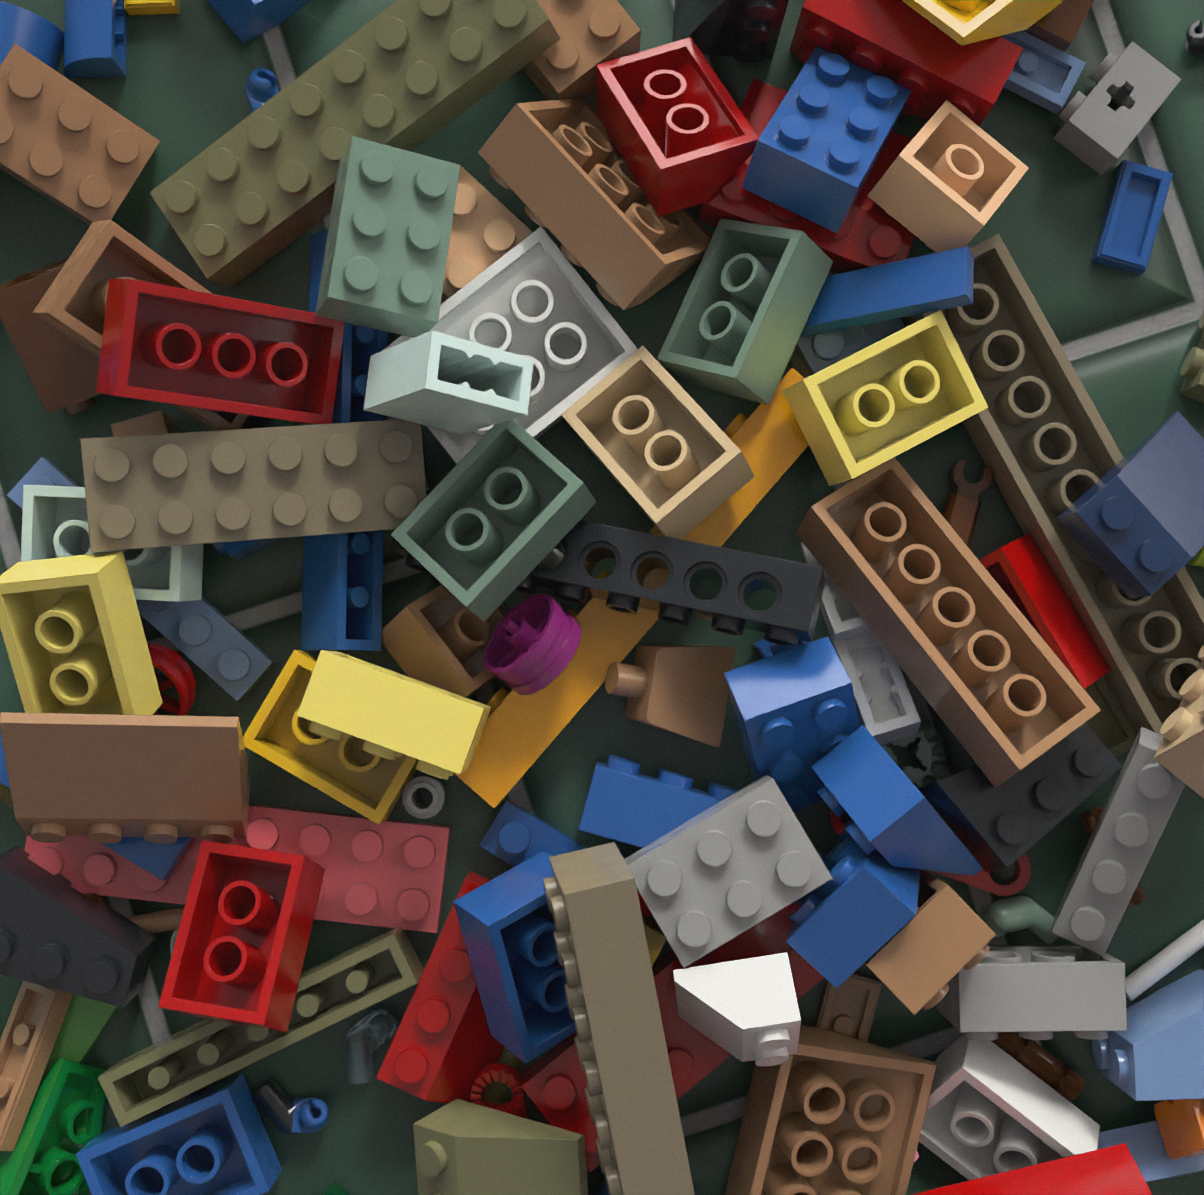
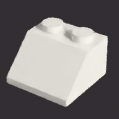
[673,952,801,1066]

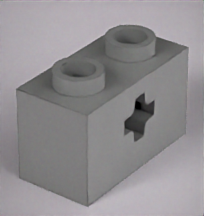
[1054,41,1181,175]

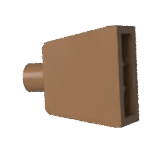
[605,644,736,747]

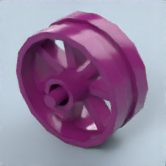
[483,593,582,695]

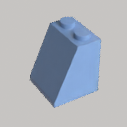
[1092,967,1204,1101]

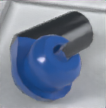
[251,1078,329,1134]

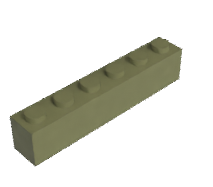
[98,925,424,1127]

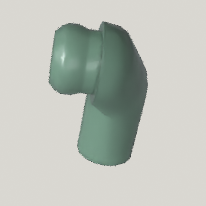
[982,895,1059,945]

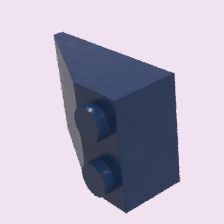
[1057,411,1204,599]

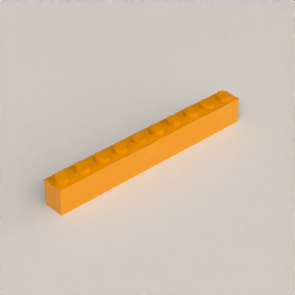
[454,368,809,808]

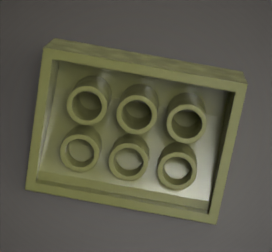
[413,1099,588,1195]

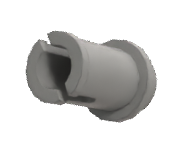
[402,776,446,819]

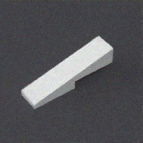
[800,542,921,745]

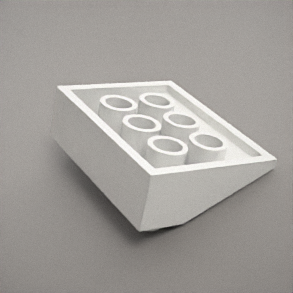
[382,226,638,465]

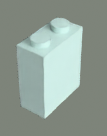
[363,330,534,434]

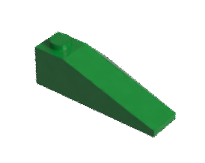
[0,1057,106,1195]

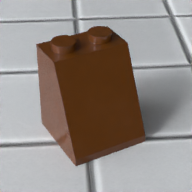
[0,258,119,415]

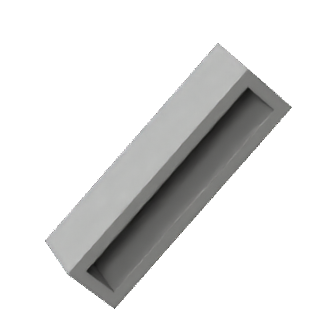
[1052,727,1186,956]

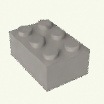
[624,775,833,968]
[936,944,1127,1041]

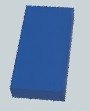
[1091,160,1173,275]

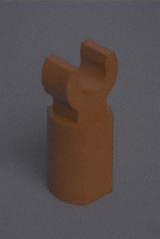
[942,459,993,548]

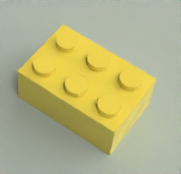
[782,310,988,486]
[0,550,163,715]
[297,650,491,780]

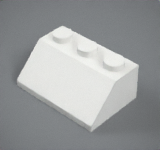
[919,1033,1100,1180]

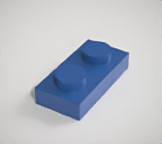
[479,799,587,867]

